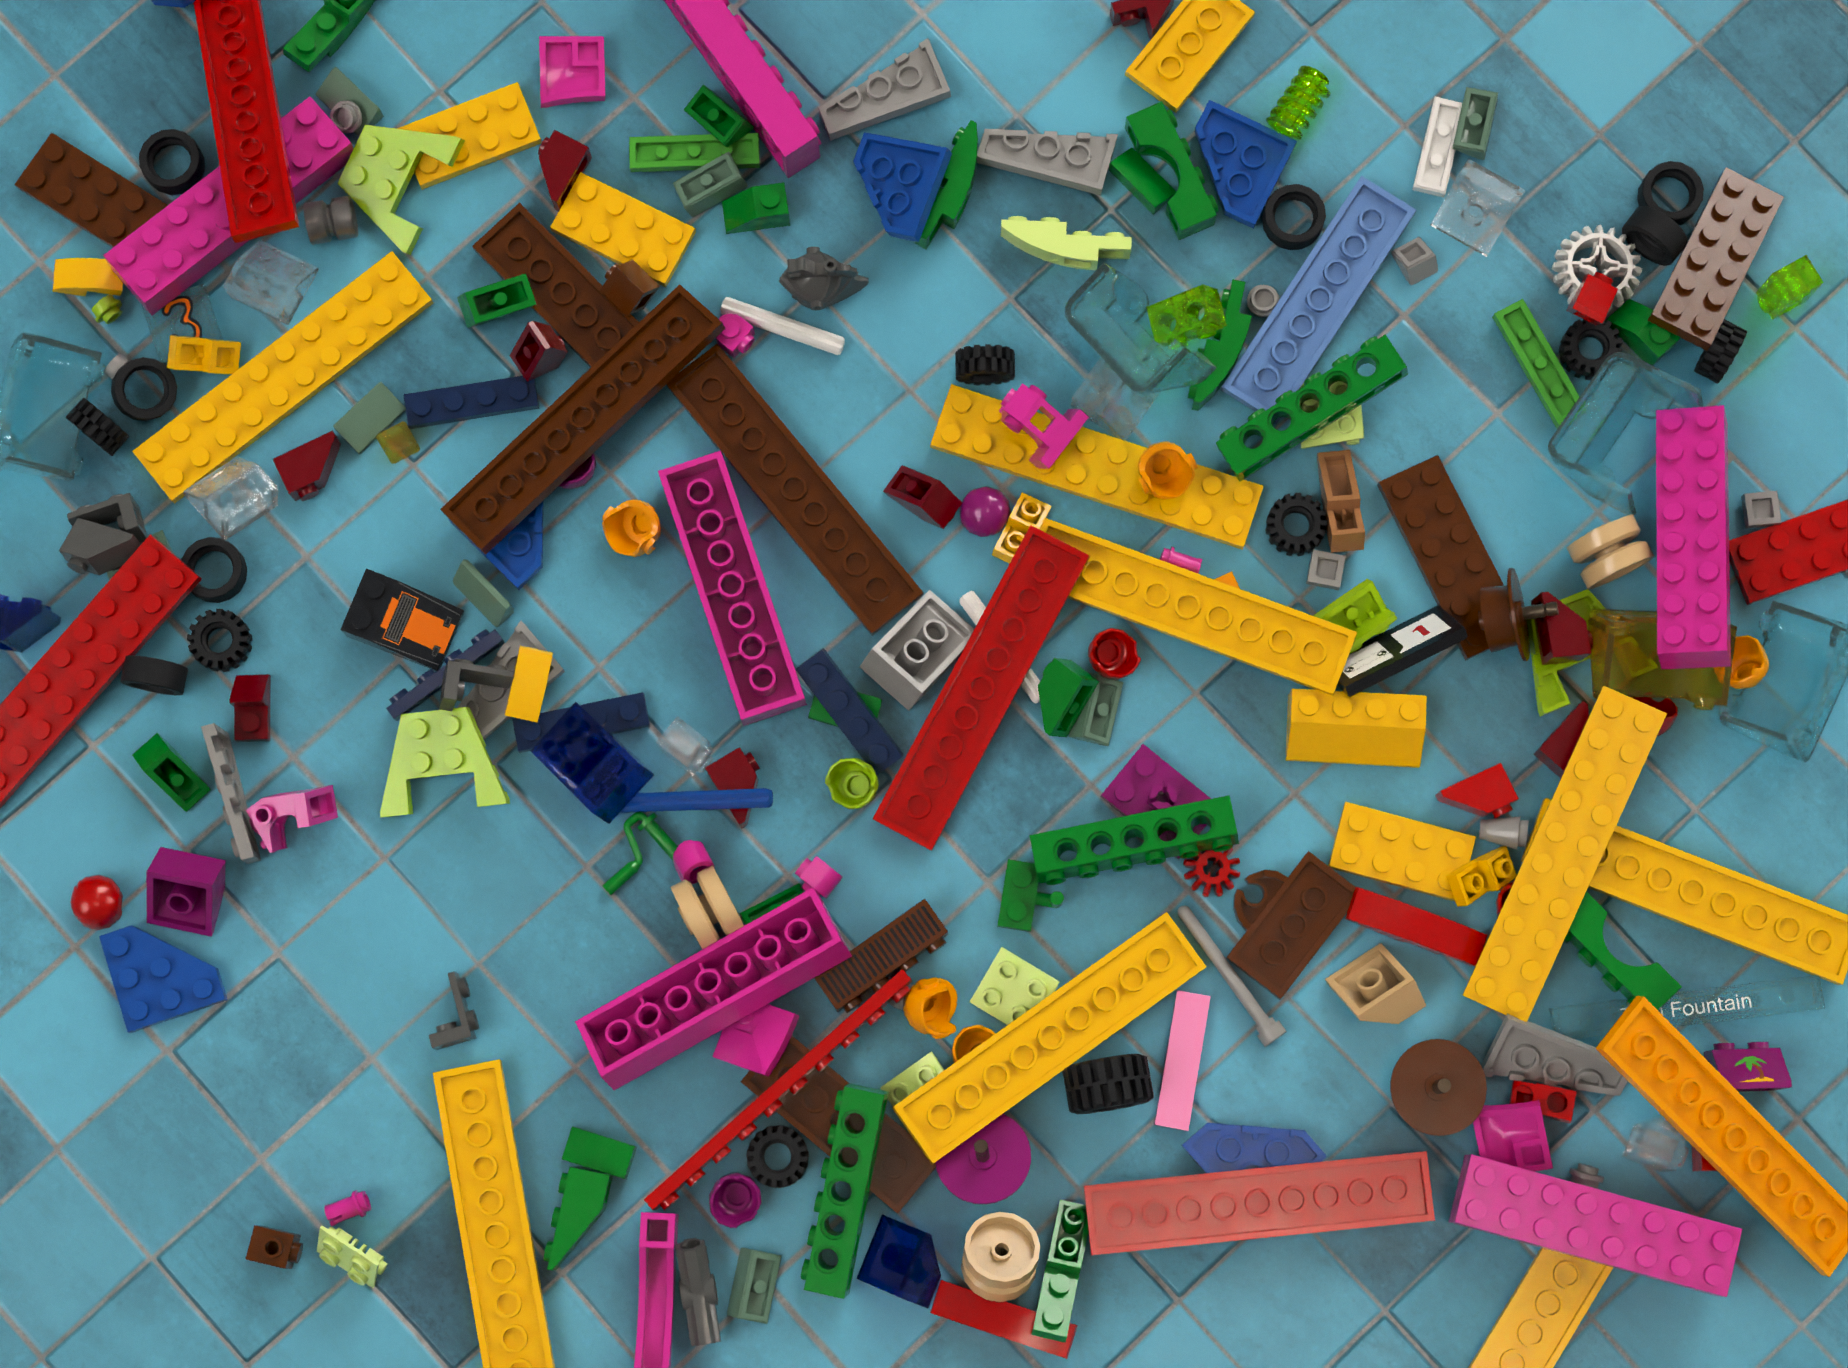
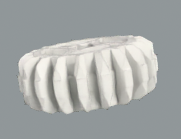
[1552,225,1642,312]

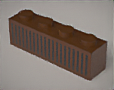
[814,899,948,1013]

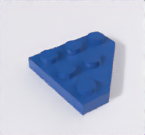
[1194,100,1297,229]
[853,132,952,242]
[448,500,544,590]
[99,925,228,1033]
[1181,1123,1327,1173]

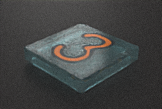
[141,284,223,366]

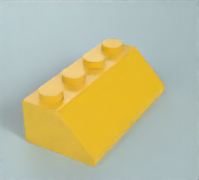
[1286,688,1427,768]

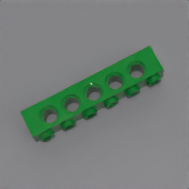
[1216,334,1408,482]
[1029,795,1239,885]
[801,1083,889,1299]

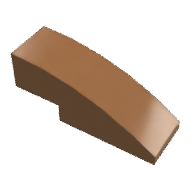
[1317,450,1365,553]

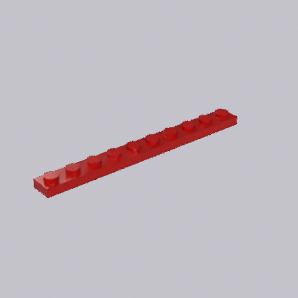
[644,969,913,1211]

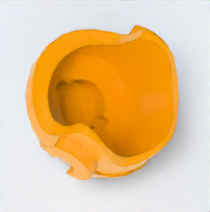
[1138,441,1198,499]
[602,499,661,557]
[903,977,958,1039]

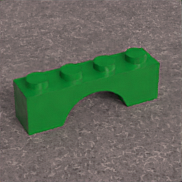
[1125,101,1219,240]
[1564,891,1682,1011]

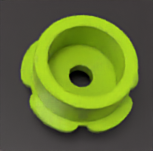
[91,294,122,324]

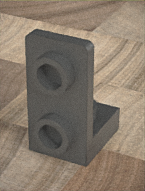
[67,493,147,543]
[439,659,515,711]
[429,971,479,1050]

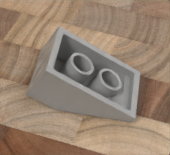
[859,590,974,711]

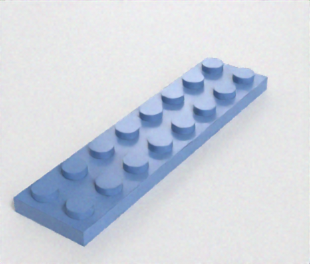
[1221,176,1416,424]

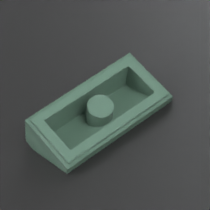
[315,67,384,137]
[1453,87,1498,160]
[673,151,748,217]
[333,382,406,454]
[453,559,514,627]
[1069,673,1123,746]
[727,1247,781,1324]

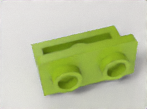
[1313,579,1397,653]

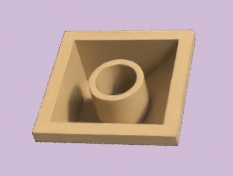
[1325,943,1426,1024]

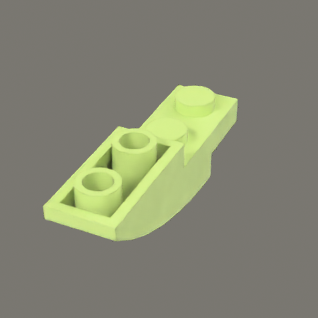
[1001,216,1132,271]

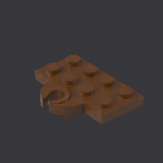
[1226,851,1356,1000]

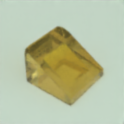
[376,421,420,464]

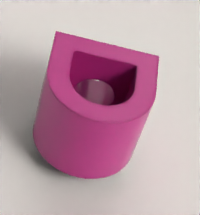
[716,314,755,359]
[673,840,715,884]
[795,856,843,898]

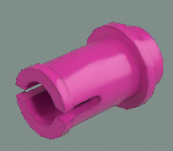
[1159,546,1202,573]
[324,1190,371,1226]

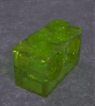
[1756,255,1824,320]
[1146,284,1227,350]

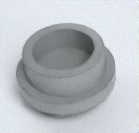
[330,100,362,133]
[1247,285,1280,317]
[1569,1163,1604,1189]

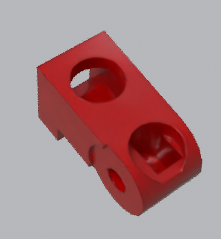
[1509,1080,1577,1124]

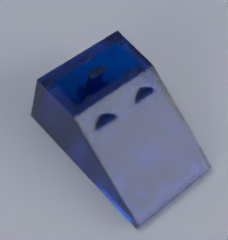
[531,702,654,824]

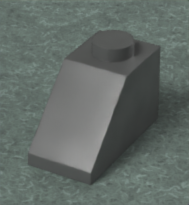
[59,518,141,575]

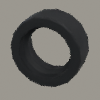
[139,129,205,195]
[1637,161,1704,225]
[1262,184,1326,250]
[1621,206,1688,266]
[111,357,177,421]
[181,537,247,603]
[120,655,188,695]

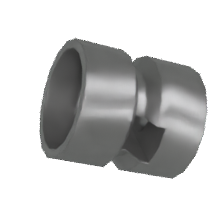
[303,195,358,245]

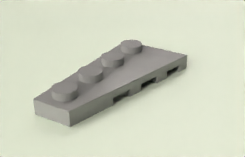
[818,38,951,141]
[977,129,1118,196]
[457,621,565,740]
[201,723,261,864]
[1481,1013,1627,1096]

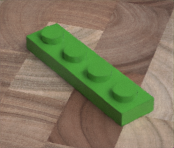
[629,133,760,172]
[1492,299,1588,429]

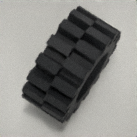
[1559,319,1623,380]
[1694,319,1747,384]
[955,344,1015,385]
[66,397,129,456]
[1265,493,1328,556]
[187,609,253,672]
[746,1125,809,1188]

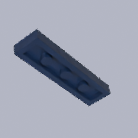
[404,376,540,429]
[386,629,505,721]
[795,648,904,775]
[512,692,650,753]

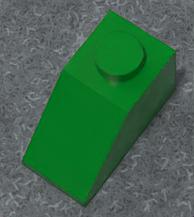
[722,182,791,234]
[457,273,537,328]
[1605,299,1681,368]
[1038,658,1100,737]
[132,733,211,812]

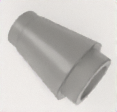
[1479,816,1529,850]

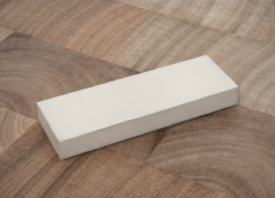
[1412,96,1462,198]

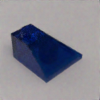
[856,1214,941,1308]

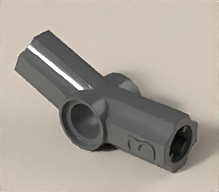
[675,1238,721,1347]

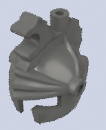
[779,247,869,310]

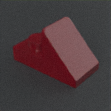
[1110,0,1174,40]
[229,674,271,742]

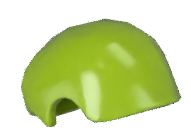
[825,758,879,809]

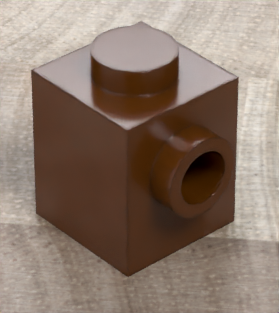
[600,259,660,317]
[246,1225,303,1269]

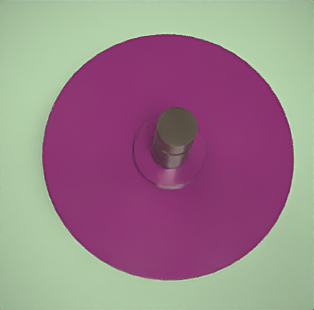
[935,1114,1031,1204]

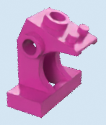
[999,383,1089,469]
[246,785,338,853]

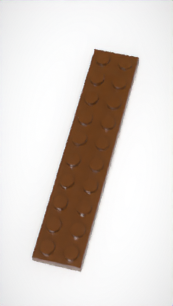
[440,284,726,555]
[666,344,924,636]

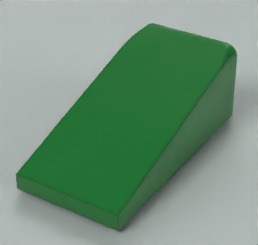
[562,1126,637,1180]

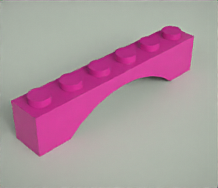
[634,1212,679,1368]

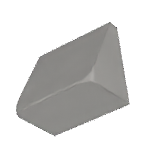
[1391,237,1438,285]

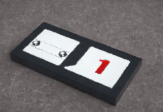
[1337,605,1468,697]

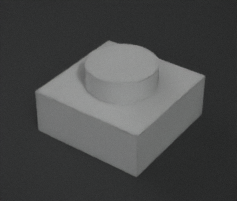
[1741,491,1782,529]
[1306,549,1346,590]

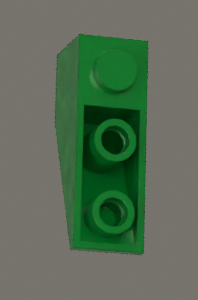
[544,1167,613,1270]

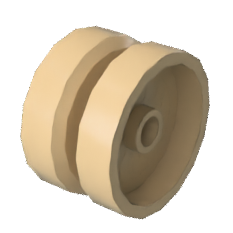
[1567,515,1655,590]
[670,865,744,949]
[961,1212,1040,1302]

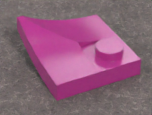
[539,36,605,108]
[712,1004,800,1077]
[1473,1100,1553,1172]

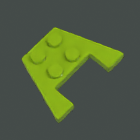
[337,125,465,255]
[1527,589,1657,717]
[380,707,510,818]

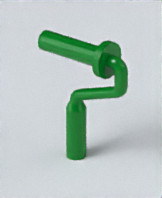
[602,812,678,895]

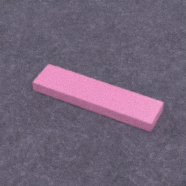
[1154,990,1211,1131]

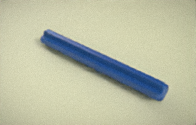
[615,788,773,813]

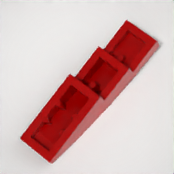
[1345,887,1488,966]
[930,1280,1078,1359]

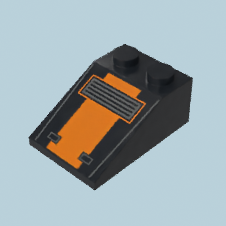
[340,569,464,671]

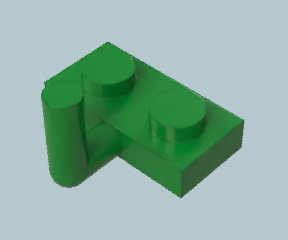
[997,859,1064,932]

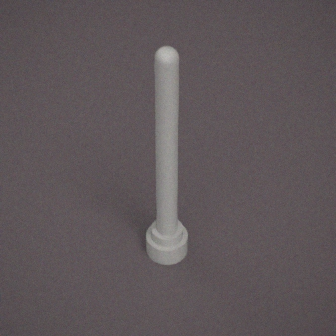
[1178,906,1287,1047]

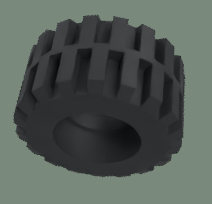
[1062,1054,1154,1114]

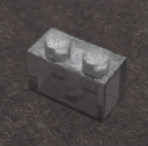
[656,716,713,777]

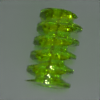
[1266,66,1331,140]

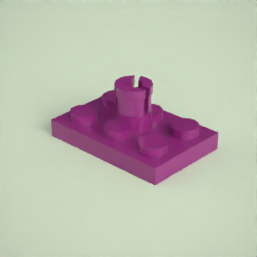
[1100,744,1211,860]

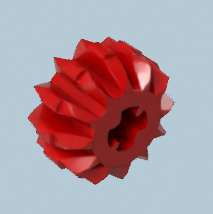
[1183,848,1240,897]

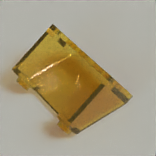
[1588,609,1737,710]

